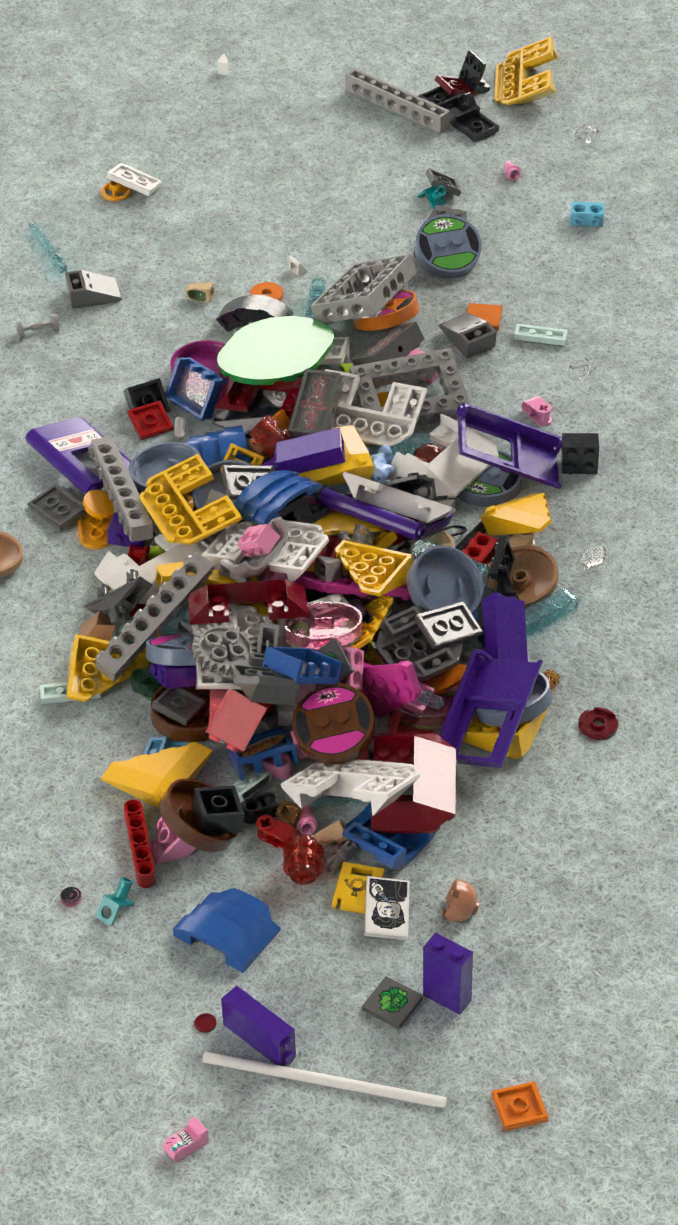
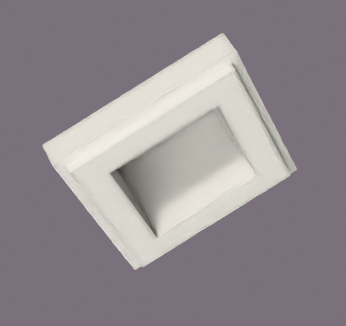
[217,54,229,76]
[289,256,308,276]

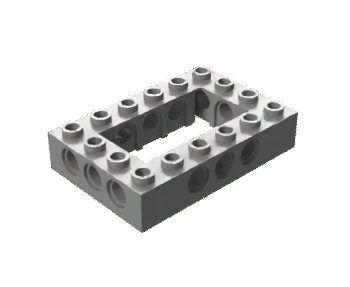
[310,254,417,325]
[349,348,471,426]

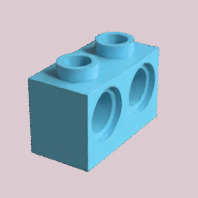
[571,201,604,226]

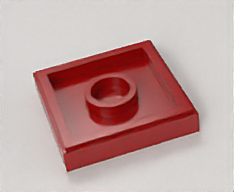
[127,401,174,440]

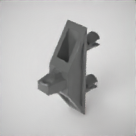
[83,569,153,627]

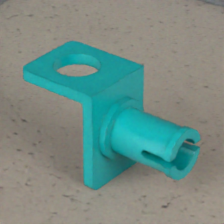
[417,186,446,209]
[95,877,135,926]

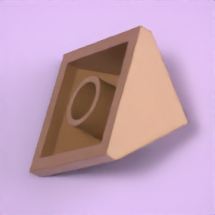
[79,611,120,641]

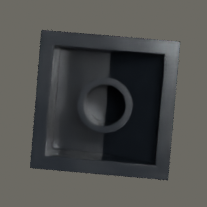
[123,378,171,413]

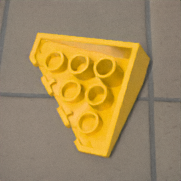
[299,425,373,486]
[480,493,552,536]
[315,510,387,535]
[335,540,413,597]
[321,596,394,649]
[66,634,150,702]
[463,706,550,759]
[101,742,213,809]

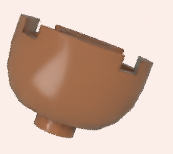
[441,878,480,922]

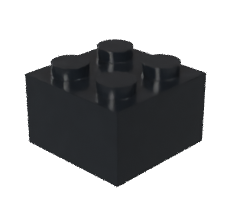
[561,433,600,475]
[191,785,244,835]

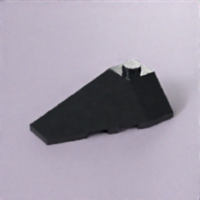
[213,406,280,443]

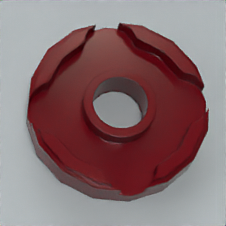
[578,707,619,740]

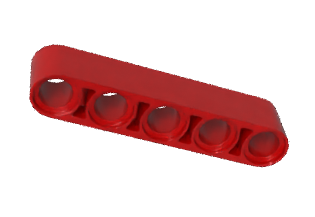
[124,799,156,888]

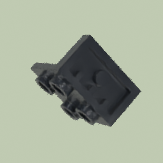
[459,50,490,92]
[385,472,437,501]

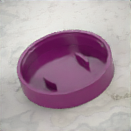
[170,340,230,395]

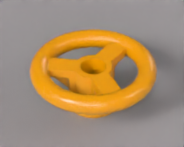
[101,180,132,201]

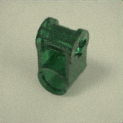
[131,668,162,701]

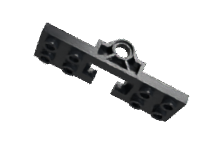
[418,86,499,142]
[475,535,520,649]

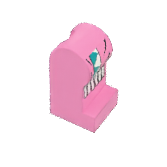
[163,1117,209,1162]

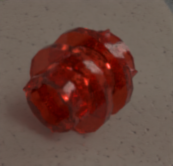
[249,415,292,458]
[283,834,325,885]

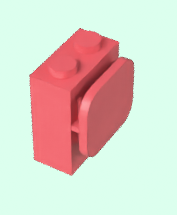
[205,689,267,753]

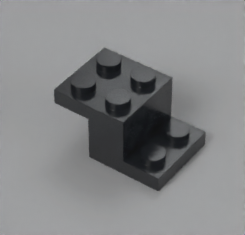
[278,495,330,524]

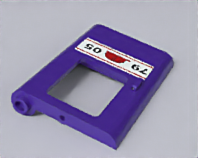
[25,417,131,495]

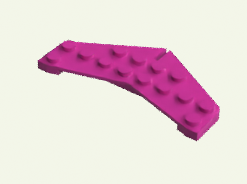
[294,571,412,600]
[309,631,421,718]

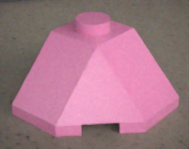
[151,817,196,864]

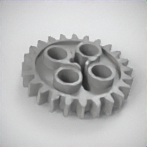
[192,623,257,676]

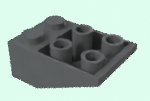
[65,270,122,308]
[439,313,497,359]

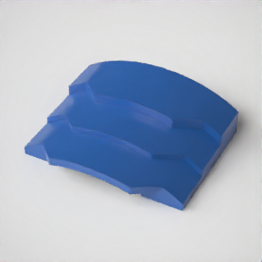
[186,426,250,467]
[233,470,323,525]
[342,803,437,869]
[173,888,281,973]

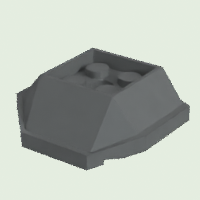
[375,605,463,681]
[229,652,316,706]

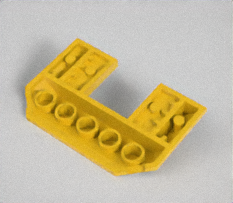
[494,36,558,105]
[139,454,242,545]

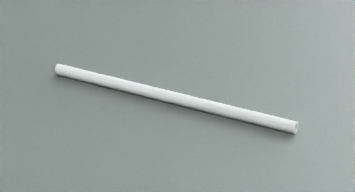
[203,1051,447,1109]

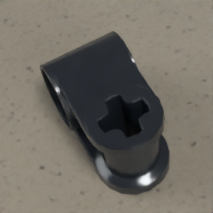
[242,792,283,824]

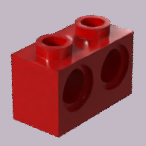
[462,532,498,568]

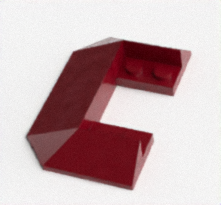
[214,369,319,416]
[188,579,309,625]
[371,733,456,833]

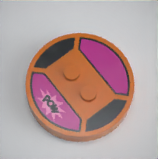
[352,290,420,331]

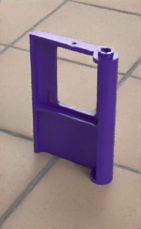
[456,403,562,489]
[319,488,452,541]
[439,649,543,768]

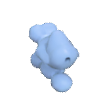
[365,445,394,484]

